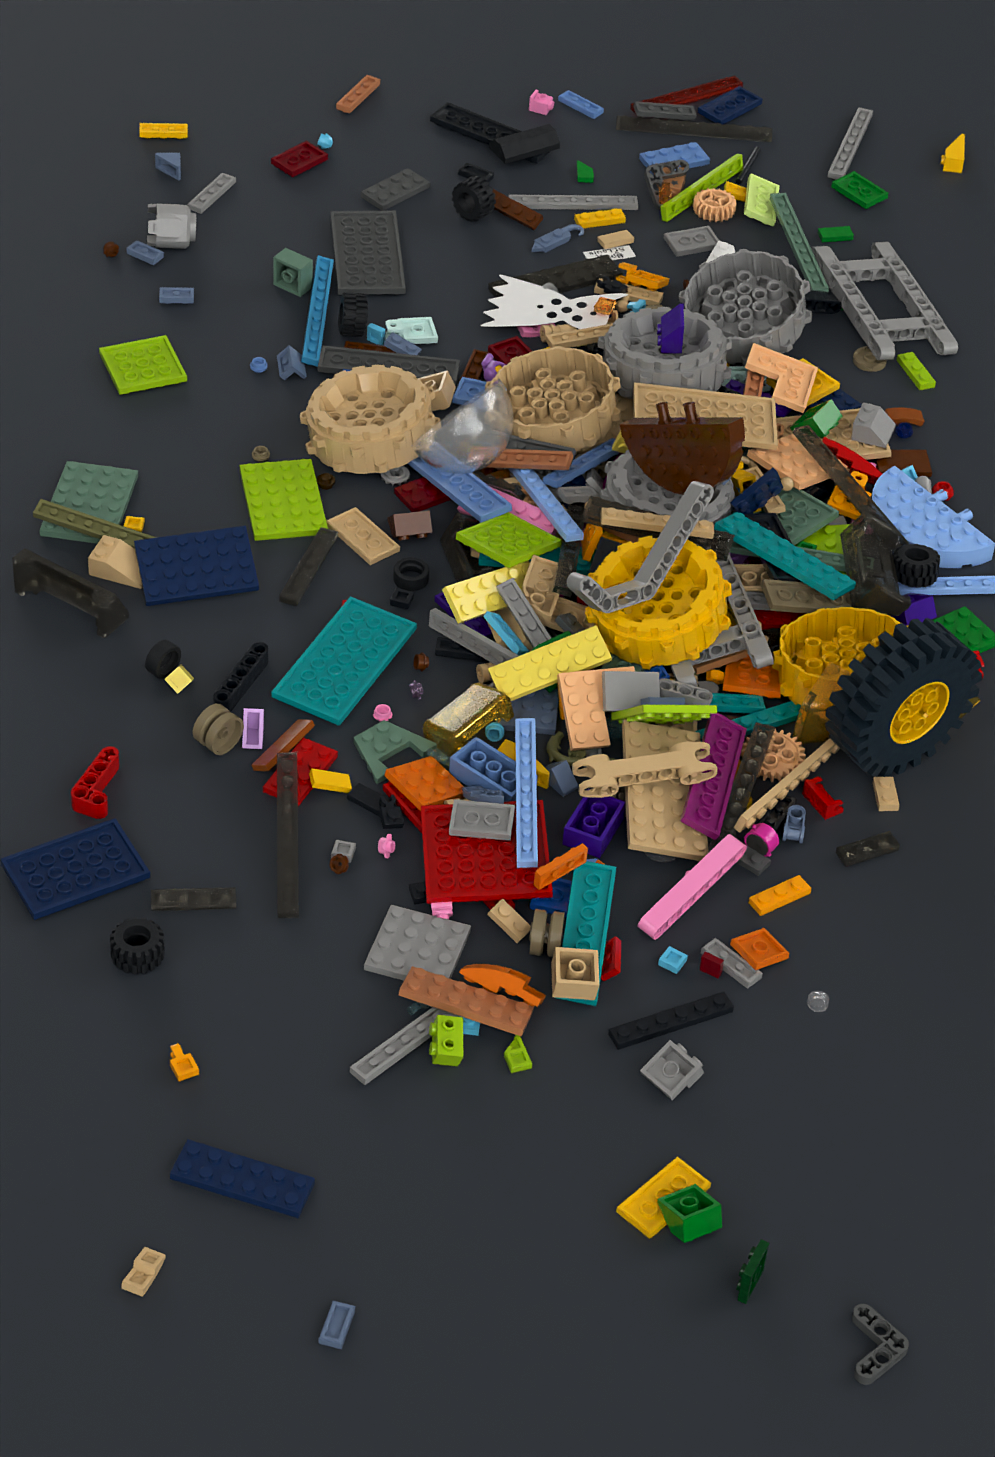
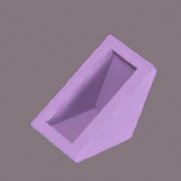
[242,708,264,749]

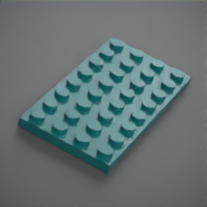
[271,596,417,726]

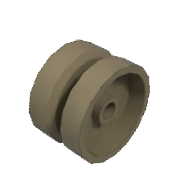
[193,703,244,755]
[529,909,565,958]

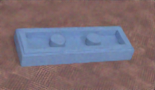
[558,90,604,119]

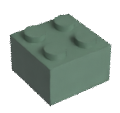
[273,248,313,297]

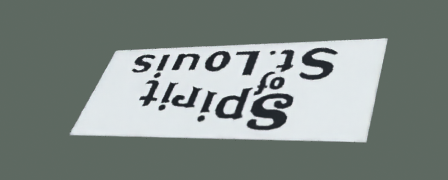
[583,245,636,264]

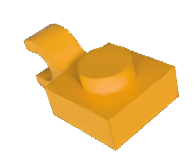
[170,1043,199,1082]

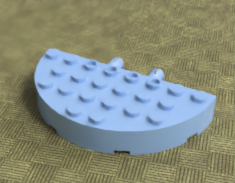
[869,466,995,568]

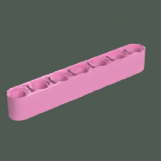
[638,834,747,940]

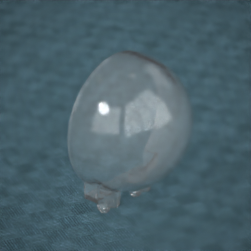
[411,379,514,474]

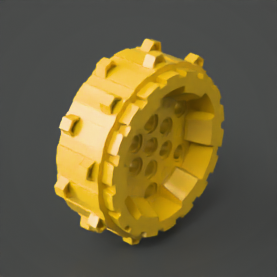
[585,536,732,669]
[772,607,908,718]

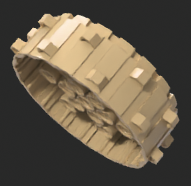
[485,346,622,455]
[300,365,441,474]

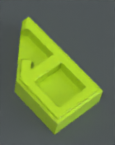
[504,1035,532,1073]

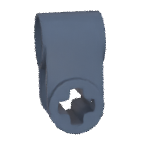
[782,805,806,844]

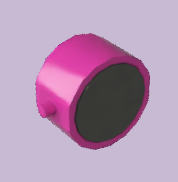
[744,823,779,857]

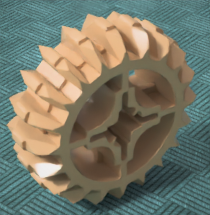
[693,188,737,222]

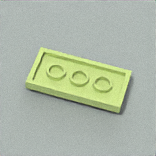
[744,173,780,226]

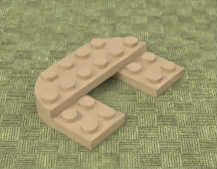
[521,555,594,632]

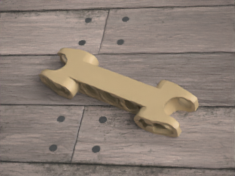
[572,741,718,798]

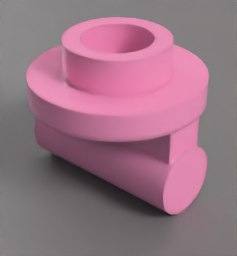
[431,901,453,920]

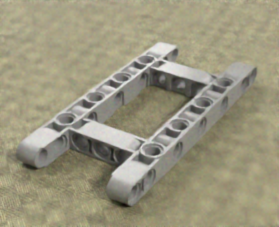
[811,242,958,360]
[669,530,774,687]

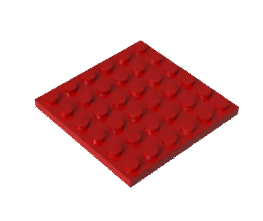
[421,800,553,904]

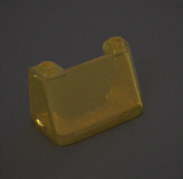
[423,682,514,759]

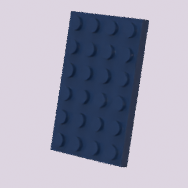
[134,525,259,606]
[0,818,150,920]

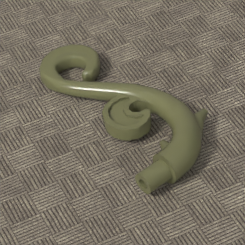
[546,731,617,766]

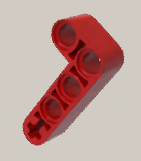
[71,746,120,819]

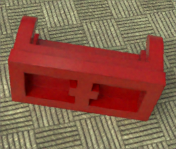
[802,776,844,820]

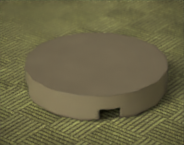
[853,346,887,372]

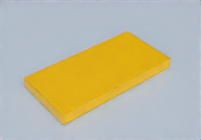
[616,1156,711,1239]

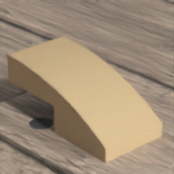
[121,1247,166,1297]

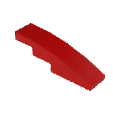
[819,437,882,485]

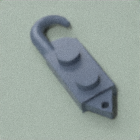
[532,224,584,253]

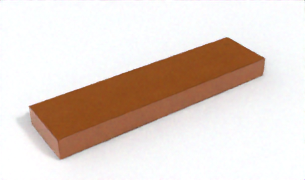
[251,719,315,771]

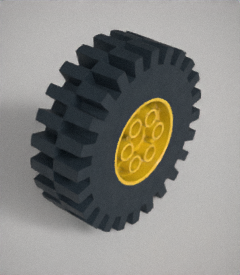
[825,618,982,777]

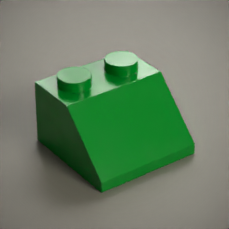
[790,399,843,440]
[657,1184,722,1243]

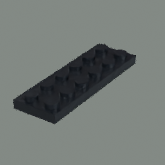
[744,513,802,582]

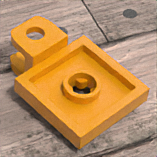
[615,262,670,291]
[827,471,872,522]

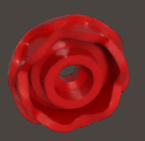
[932,481,954,501]

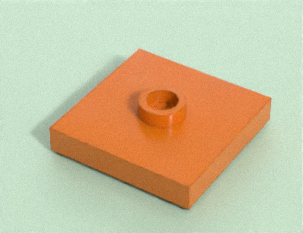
[730,928,790,970]

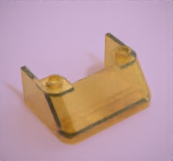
[792,662,852,744]

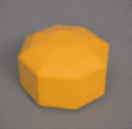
[706,669,724,685]

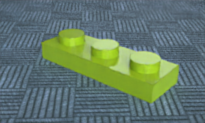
[897,352,936,390]

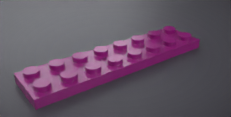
[680,713,747,840]

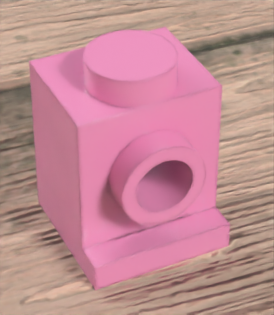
[529,90,554,115]

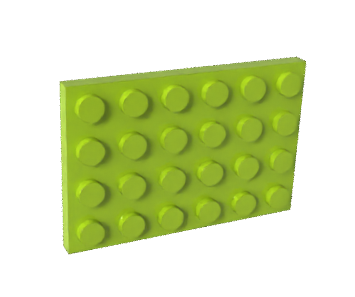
[239,459,328,541]

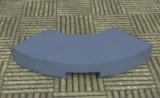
[462,786,504,804]

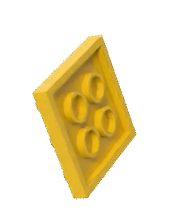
[766,358,840,407]

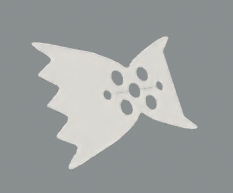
[480,275,628,329]

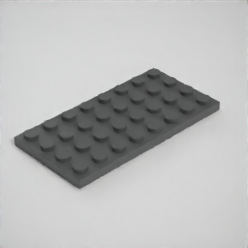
[330,210,406,295]

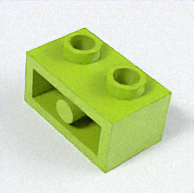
[429,1015,463,1066]

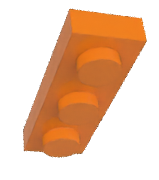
[534,843,588,890]

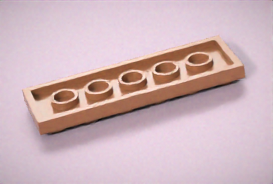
[399,966,534,1037]

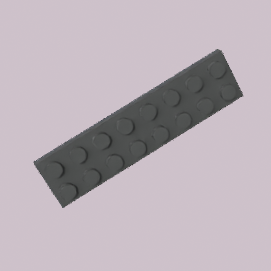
[318,345,460,386]

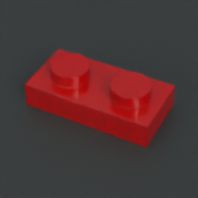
[601,936,621,981]

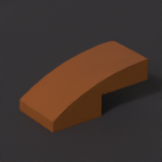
[885,407,925,427]

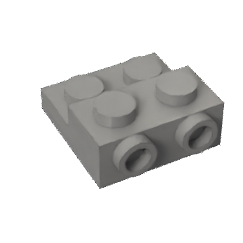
[640,1040,704,1100]

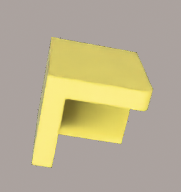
[164,664,194,694]

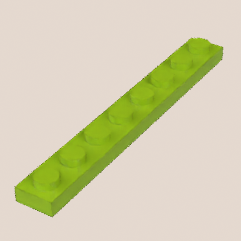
[660,154,743,222]

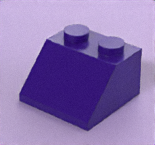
[657,304,684,354]
[881,593,937,626]

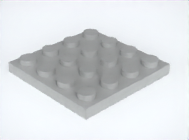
[364,905,471,981]

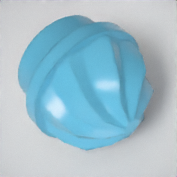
[317,133,333,149]
[485,722,505,742]

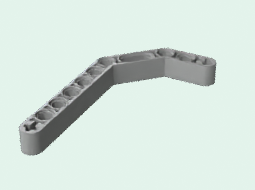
[567,481,714,613]

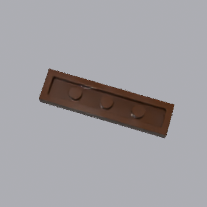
[493,189,544,231]

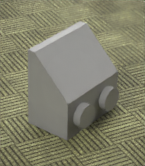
[851,403,896,448]

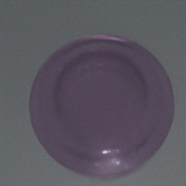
[409,680,424,699]

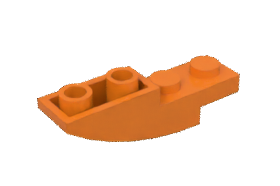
[459,964,546,1007]

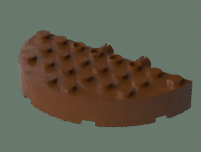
[619,402,745,495]

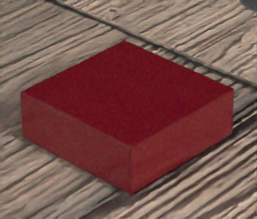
[700,952,724,979]

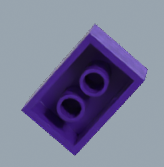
[562,789,626,858]

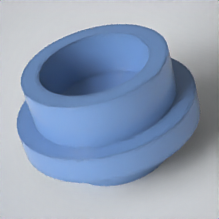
[250,357,268,373]

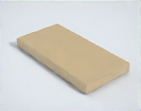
[326,507,400,565]

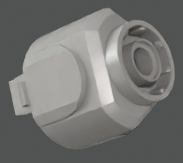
[147,203,196,249]

